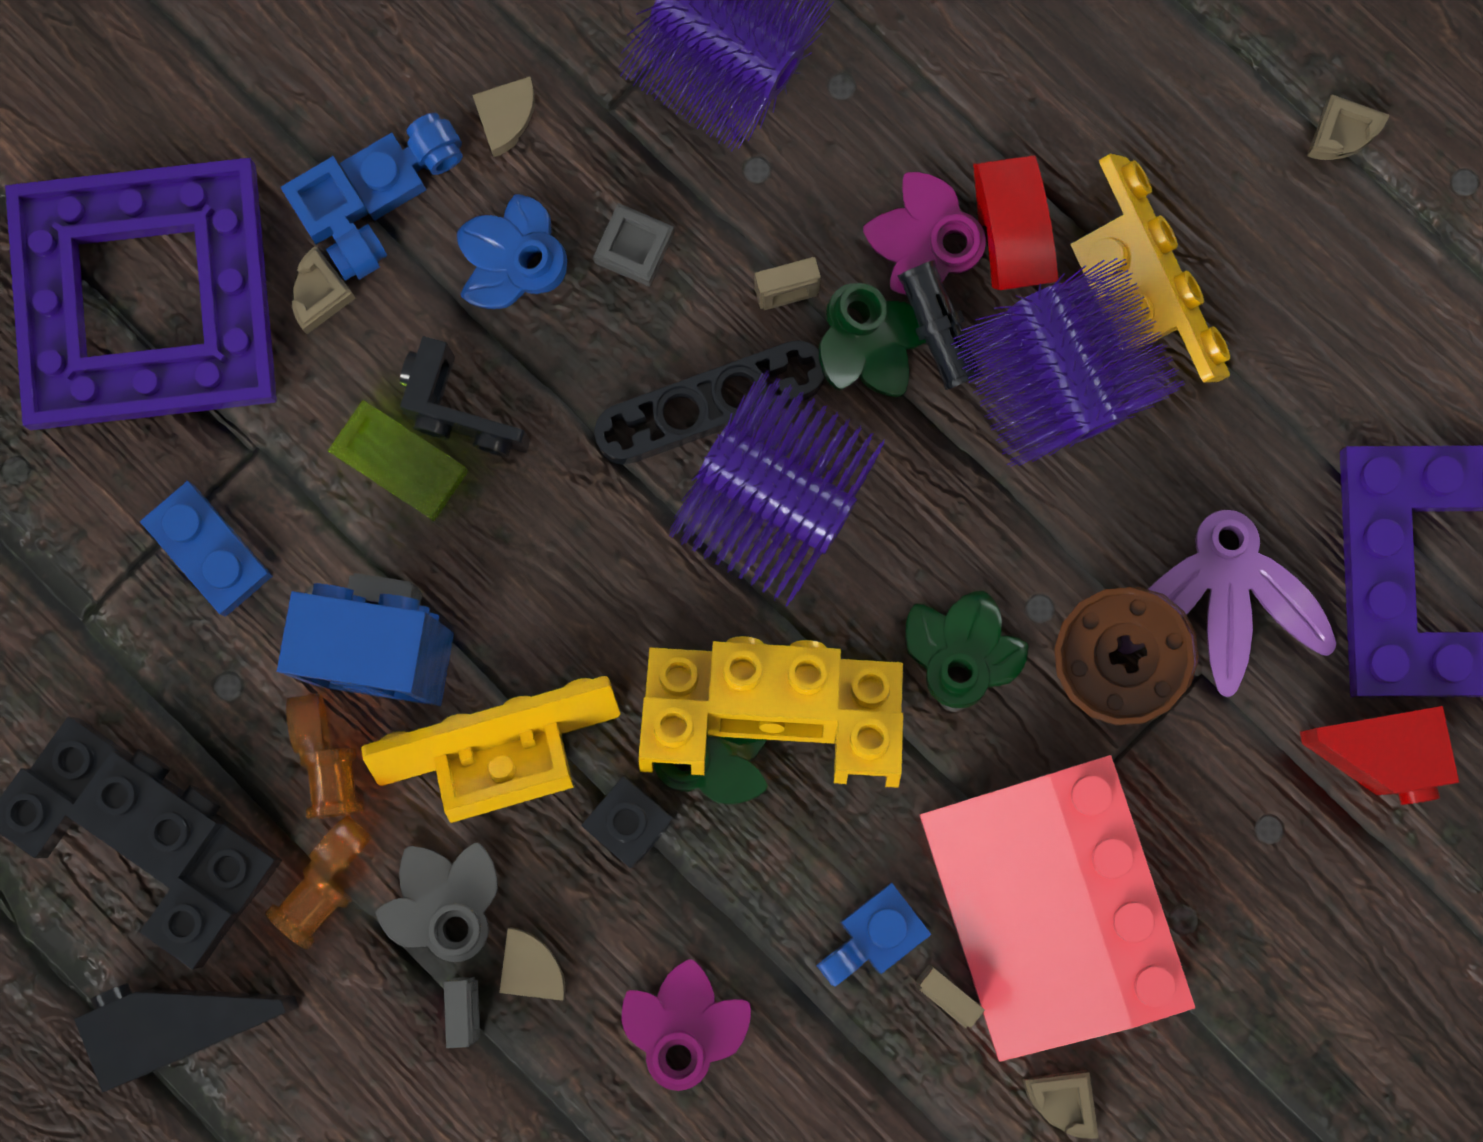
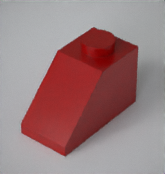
[1300,706,1460,805]

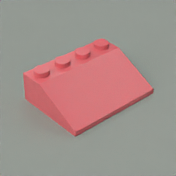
[919,755,1196,1062]

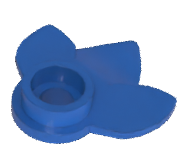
[457,194,567,309]

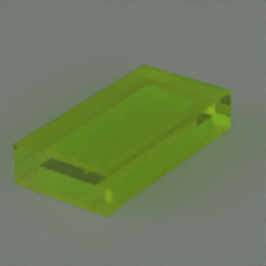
[328,400,468,522]

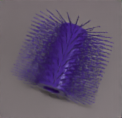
[619,0,834,151]
[951,258,1185,467]
[669,371,885,606]

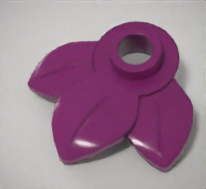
[863,172,986,295]
[621,959,751,1091]

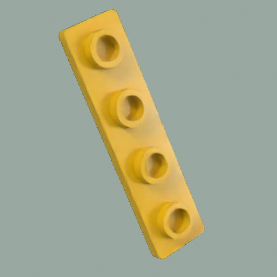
[1070,153,1230,383]
[361,676,621,823]

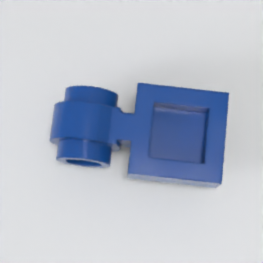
[339,113,463,221]
[280,156,388,281]

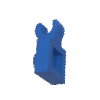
[816,883,932,987]

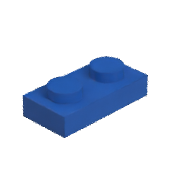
[139,481,273,617]

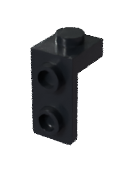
[400,336,530,457]

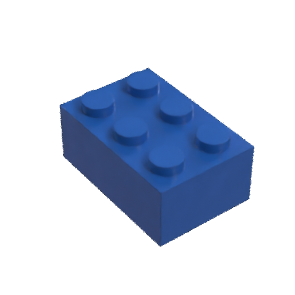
[276,583,454,706]

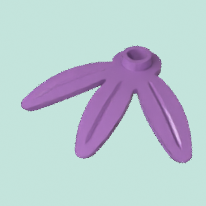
[1118,510,1336,697]

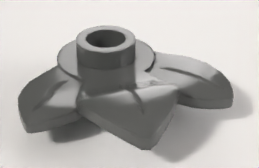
[375,843,498,962]

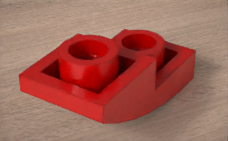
[973,155,1058,290]

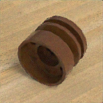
[1054,587,1199,725]

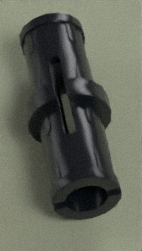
[898,260,983,390]

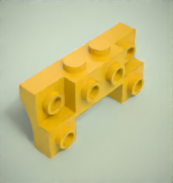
[639,636,903,788]

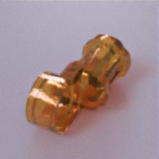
[286,693,364,820]
[265,815,372,950]

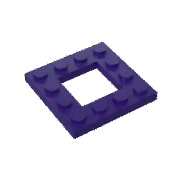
[5,158,277,431]
[1340,446,1483,698]

